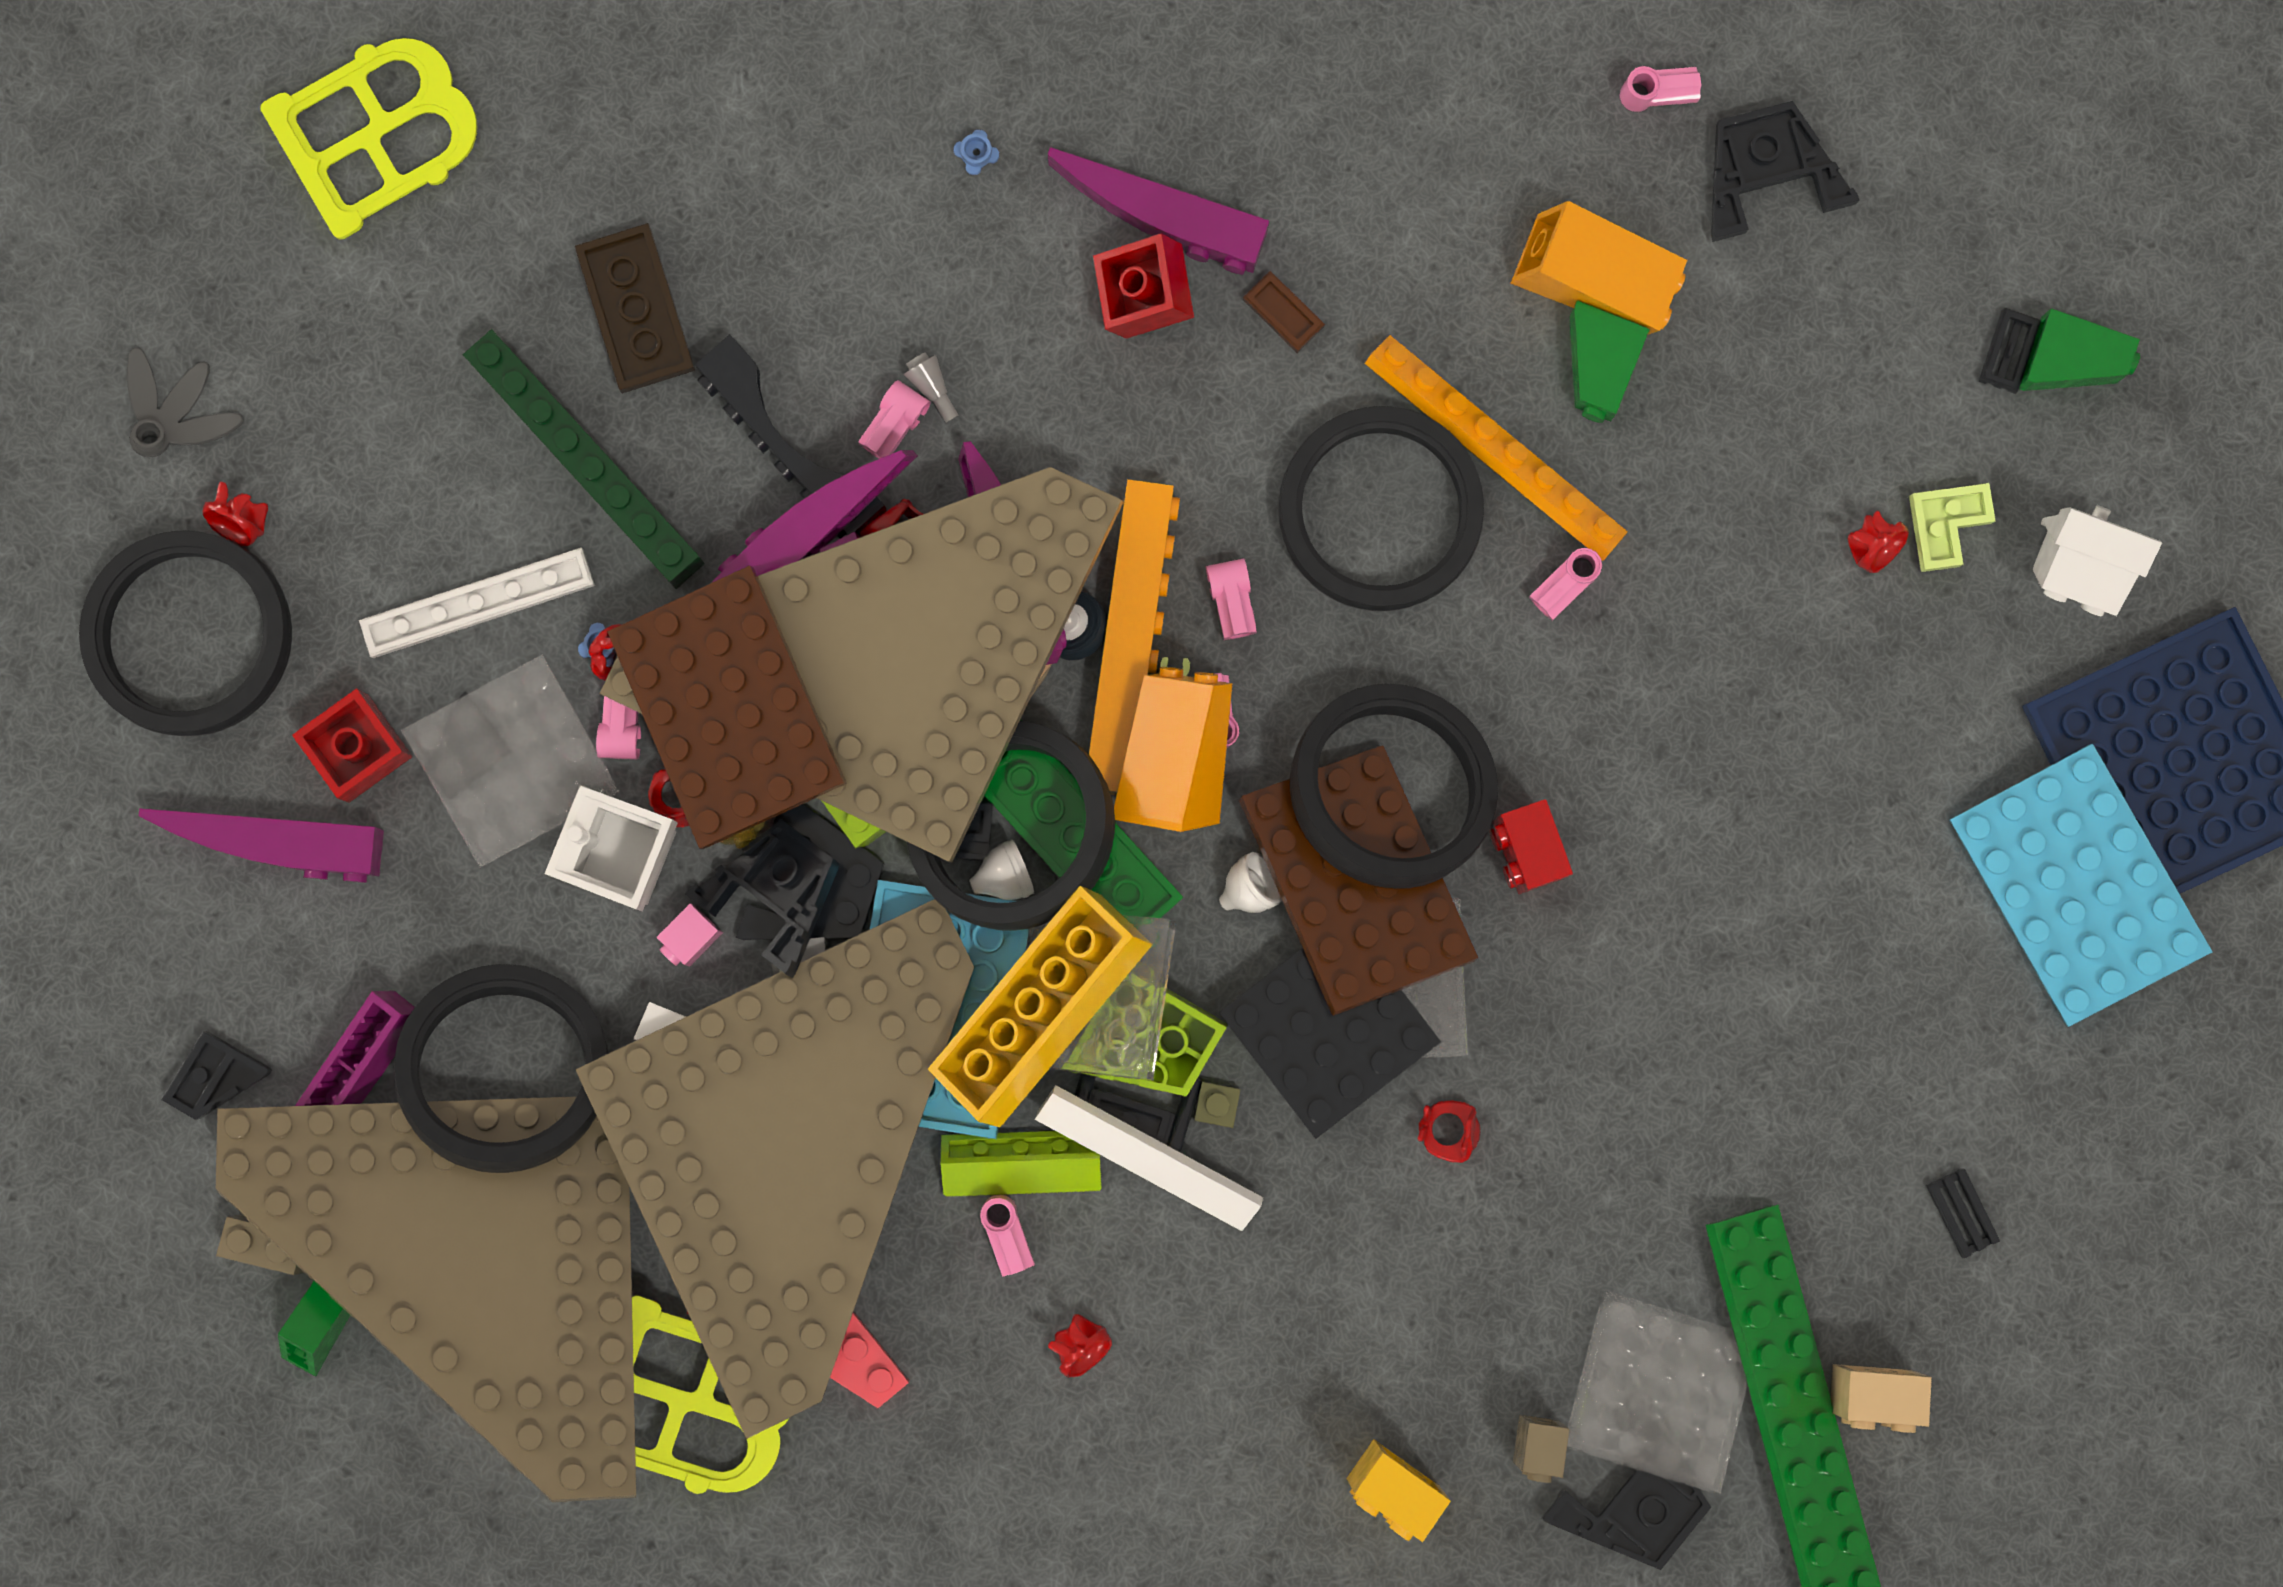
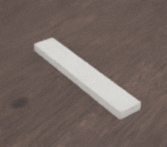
[359,548,595,658]
[1035,1085,1263,1231]

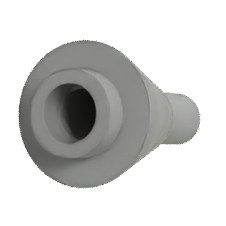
[903,352,959,423]

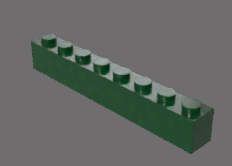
[462,329,705,589]

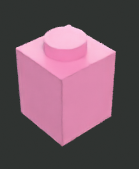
[656,904,723,966]

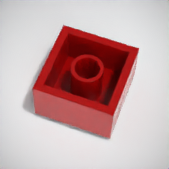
[1093,233,1194,339]
[292,688,413,803]
[1489,799,1573,894]

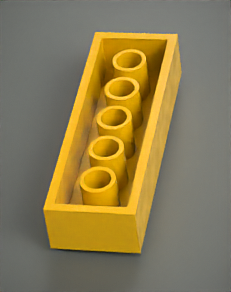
[928,886,1153,1127]

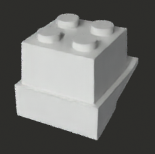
[2033,505,2162,616]
[545,785,678,912]

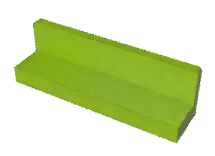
[940,1131,1101,1197]

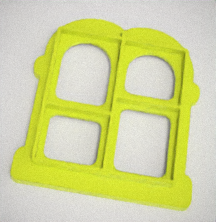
[260,38,477,240]
[632,1295,789,1494]

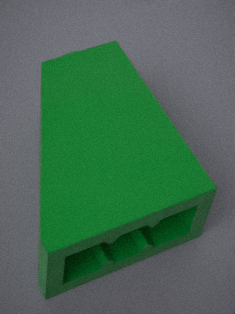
[1569,301,1650,423]
[2019,308,2140,391]
[278,1281,350,1377]

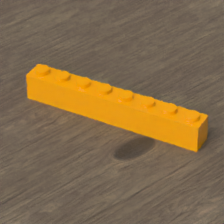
[1089,479,1180,795]

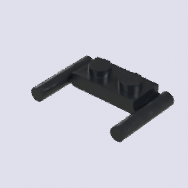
[1074,1073,1202,1153]

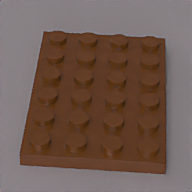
[607,565,847,849]
[1239,745,1478,1016]

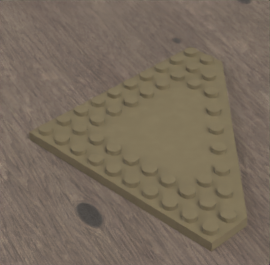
[599,467,1124,863]
[575,899,974,1439]
[215,1097,636,1502]

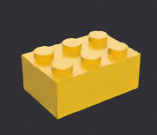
[1346,1439,1451,1542]

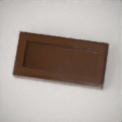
[1243,271,1325,353]

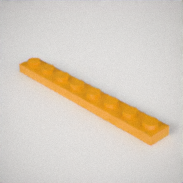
[1364,335,1628,561]

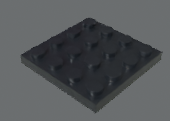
[1219,948,1441,1139]

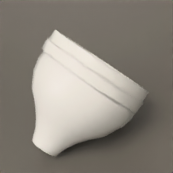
[969,840,1034,900]
[1219,852,1282,913]

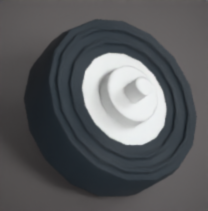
[1060,591,1108,661]

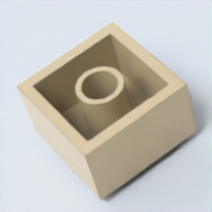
[1831,1364,1932,1433]

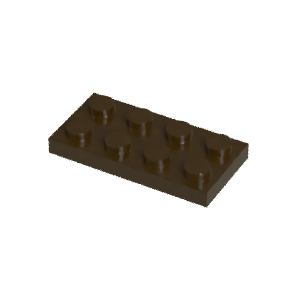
[574,223,696,394]

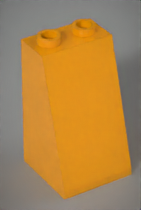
[1510,201,1687,335]
[1114,667,1232,832]

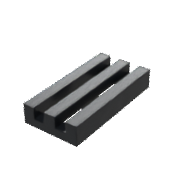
[1978,308,2041,394]
[1926,1169,2000,1258]

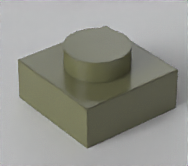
[1194,1082,1241,1128]

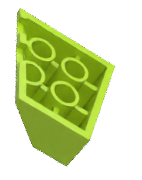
[1064,969,1228,1096]

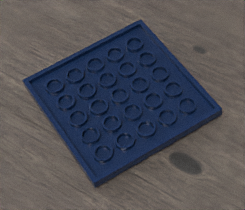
[2022,607,2283,894]

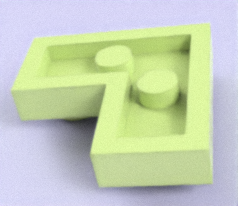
[1909,483,1996,572]

